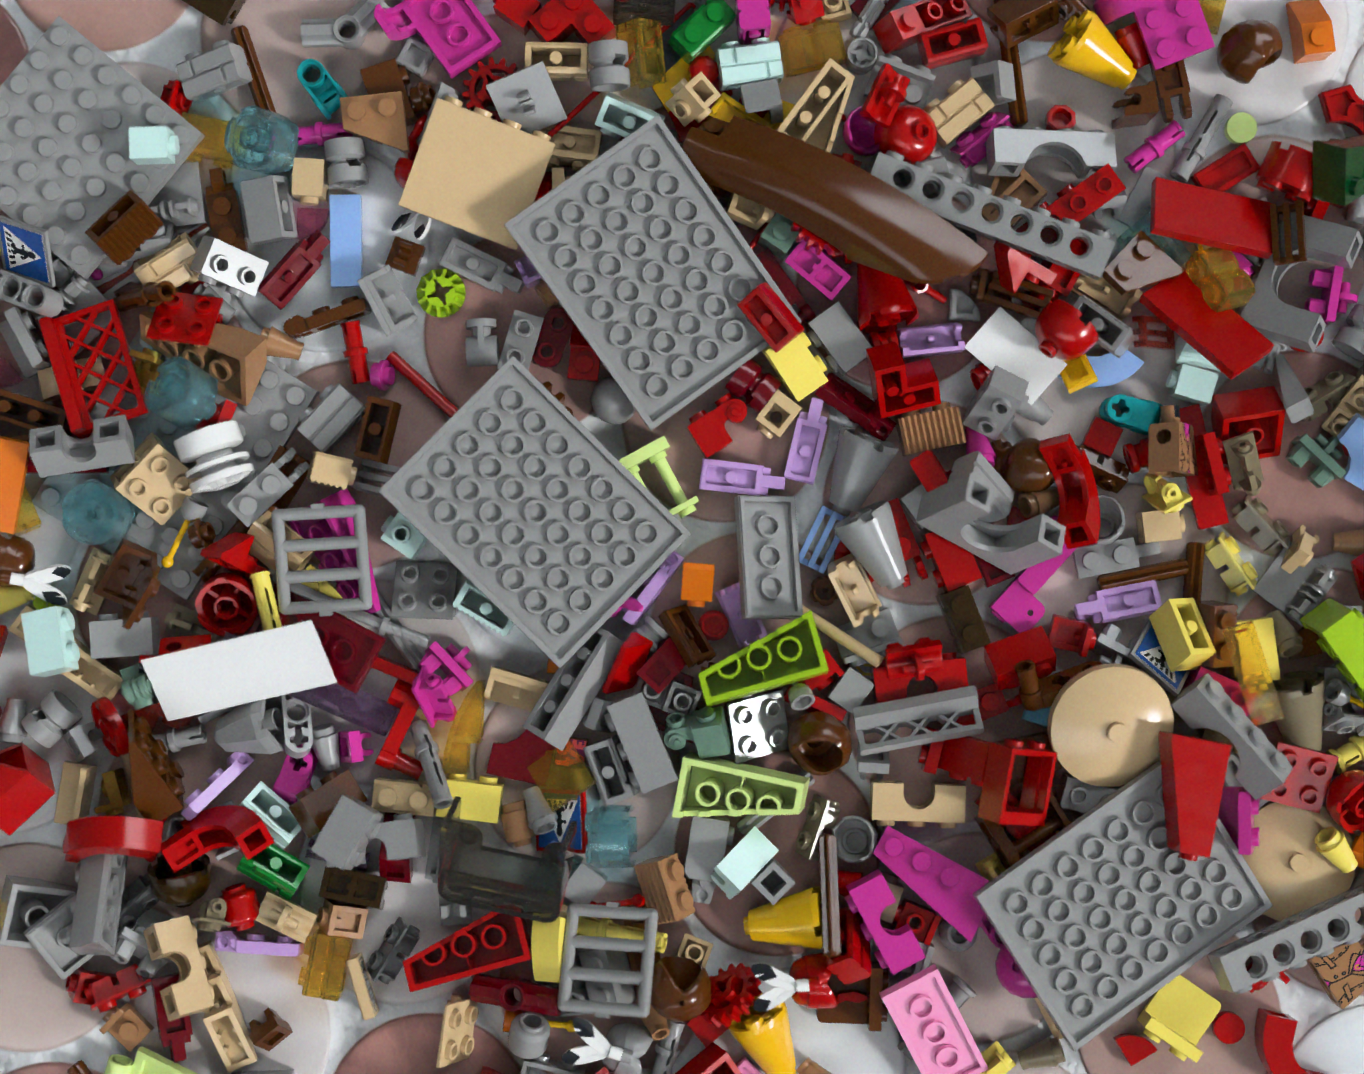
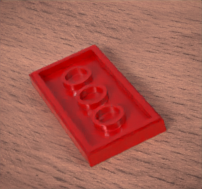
[1150,177,1273,259]
[1139,268,1274,380]

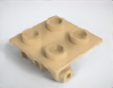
[436,994,479,1068]

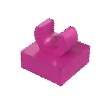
[339,730,374,763]

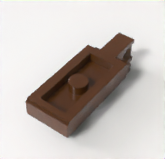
[205,167,248,252]

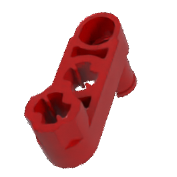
[374,679,423,781]

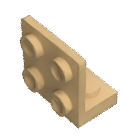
[110,432,201,525]

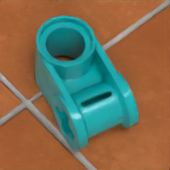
[297,59,348,121]
[1099,394,1163,436]

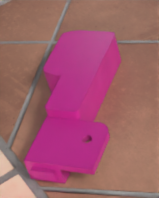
[989,516,1076,633]

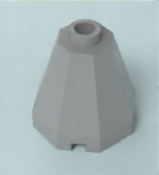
[214,696,293,754]

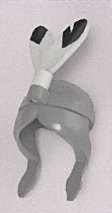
[562,1017,684,1074]

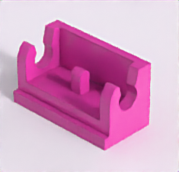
[785,240,853,301]

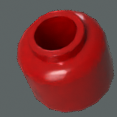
[219,882,260,931]

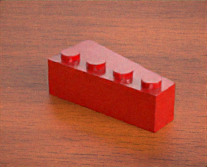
[403,897,532,992]

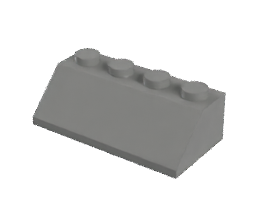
[66,854,128,956]

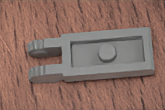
[226,447,310,527]

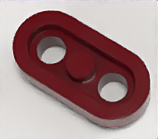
[533,308,574,368]

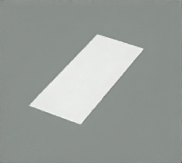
[140,620,337,721]

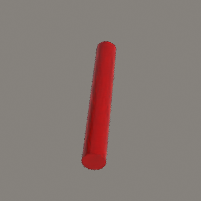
[386,351,459,418]

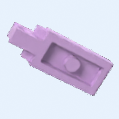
[783,397,827,485]
[699,458,786,496]
[622,551,685,626]
[1073,580,1163,624]
[181,752,254,821]
[215,930,304,957]

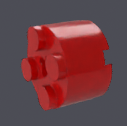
[1256,141,1314,203]

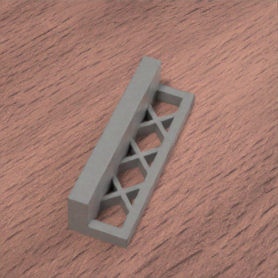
[852,685,984,756]

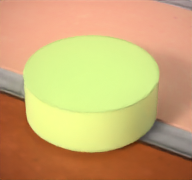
[1224,112,1257,145]

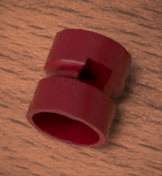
[725,358,783,414]

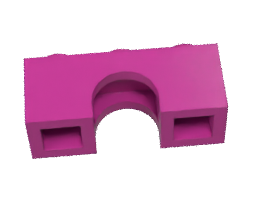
[845,869,926,975]

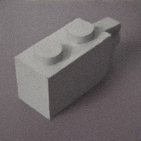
[684,816,735,904]

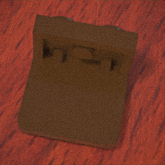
[94,538,160,630]
[817,961,889,1031]

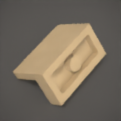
[54,761,98,825]

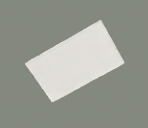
[965,307,1068,405]

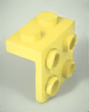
[1137,975,1221,1063]

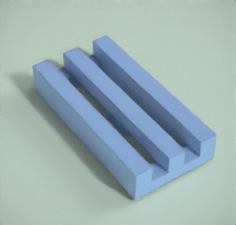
[799,505,846,574]

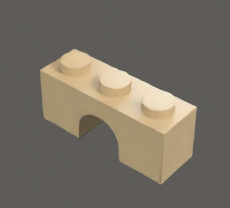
[869,779,966,828]
[143,915,215,1022]

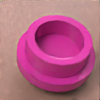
[370,360,395,391]

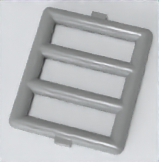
[271,503,372,616]
[557,902,658,1019]

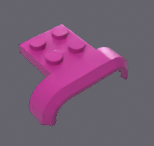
[373,0,502,79]
[1093,0,1215,71]

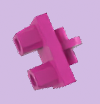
[1304,265,1358,325]
[417,641,474,698]

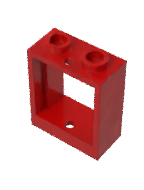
[977,738,1058,827]

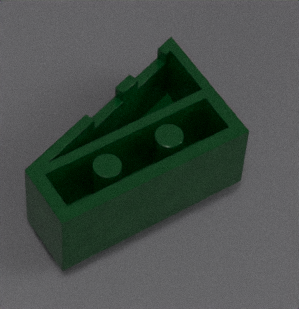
[1313,135,1364,206]

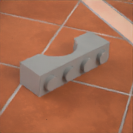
[986,126,1117,179]
[1170,673,1293,800]

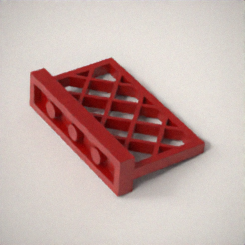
[38,299,149,439]

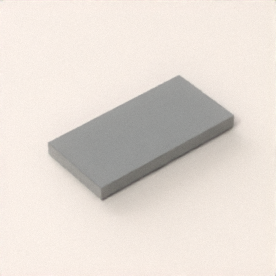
[734,495,803,619]

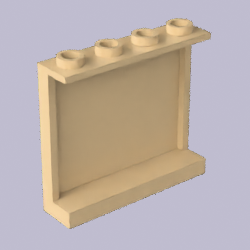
[398,95,555,250]

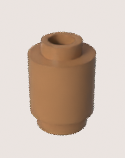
[500,800,536,847]

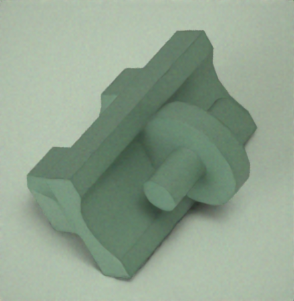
[1286,433,1346,488]

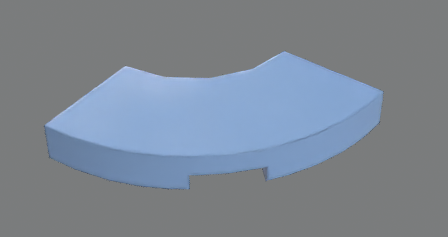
[1057,350,1144,388]
[1337,412,1364,491]

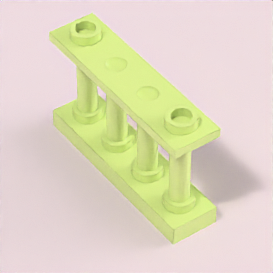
[618,436,699,519]

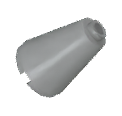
[829,426,899,515]
[832,500,908,590]

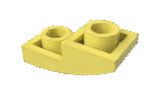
[531,915,566,983]

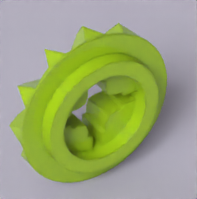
[416,268,466,318]

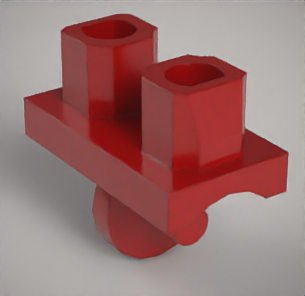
[859,63,910,128]
[885,637,943,681]

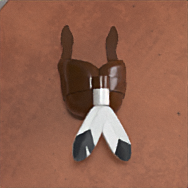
[0,535,71,605]

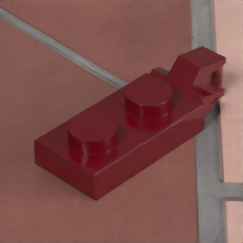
[258,230,331,310]
[815,372,897,441]
[151,972,193,1062]

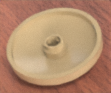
[1047,663,1174,787]
[1242,801,1356,921]

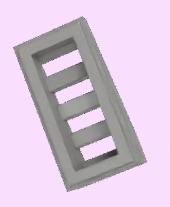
[1275,353,1314,423]

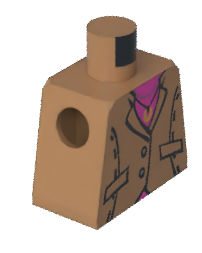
[1149,405,1198,478]
[1307,942,1364,1009]

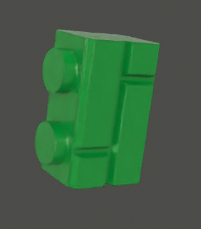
[668,0,737,65]
[236,844,310,900]

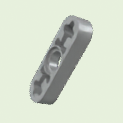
[279,689,313,758]

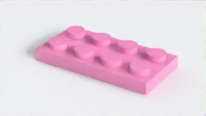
[879,964,989,1074]

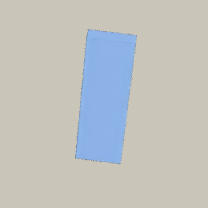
[329,194,363,288]

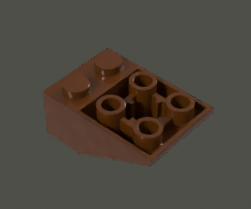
[128,708,186,821]

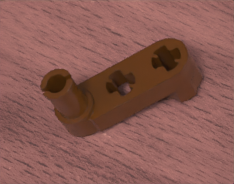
[1014,660,1102,711]

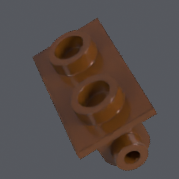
[1075,444,1130,494]

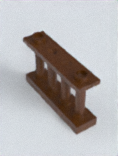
[974,785,1071,870]

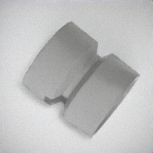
[588,39,631,92]
[324,137,369,189]
[1332,304,1364,362]
[21,689,82,748]

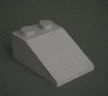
[0,875,78,949]

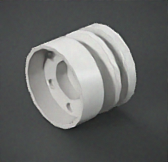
[174,420,255,493]

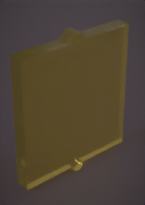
[527,739,596,812]

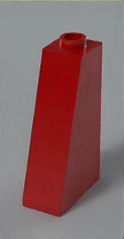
[1158,731,1231,861]

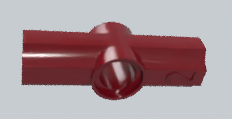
[469,973,562,1017]

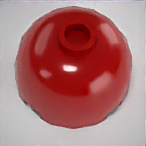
[874,105,937,165]
[1034,299,1098,360]
[195,573,258,636]
[1325,770,1364,833]

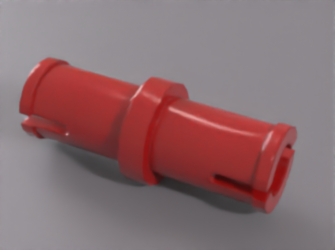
[340,320,370,385]

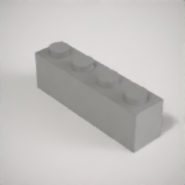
[522,627,624,751]

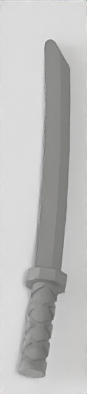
[269,569,430,648]

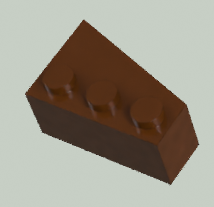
[0,388,72,442]

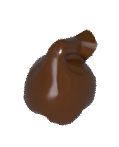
[991,438,1055,493]

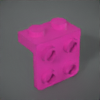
[1218,786,1260,855]

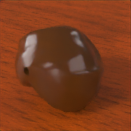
[1217,20,1283,84]
[787,711,852,776]
[650,956,711,1022]

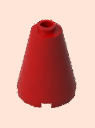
[857,263,919,334]

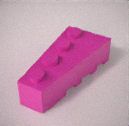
[873,826,990,943]

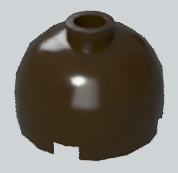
[147,854,211,908]

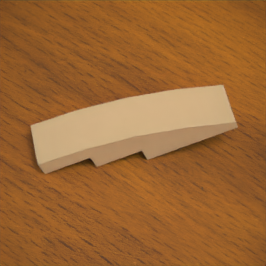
[8,603,123,701]
[198,940,258,1073]

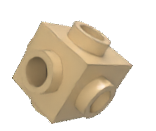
[665,72,721,127]

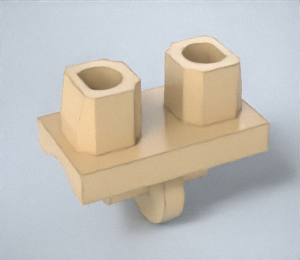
[255,890,319,944]

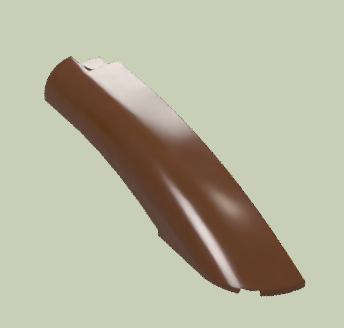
[682,116,988,284]

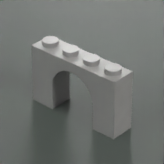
[1238,212,1364,353]
[916,472,1066,575]

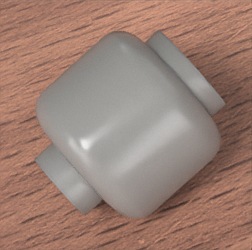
[507,1012,550,1059]

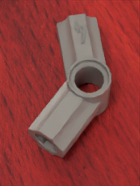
[301,0,390,50]

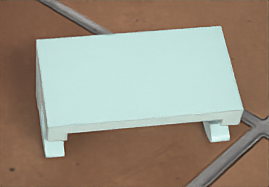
[711,826,779,900]

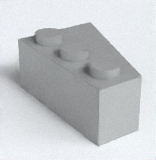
[604,692,679,794]

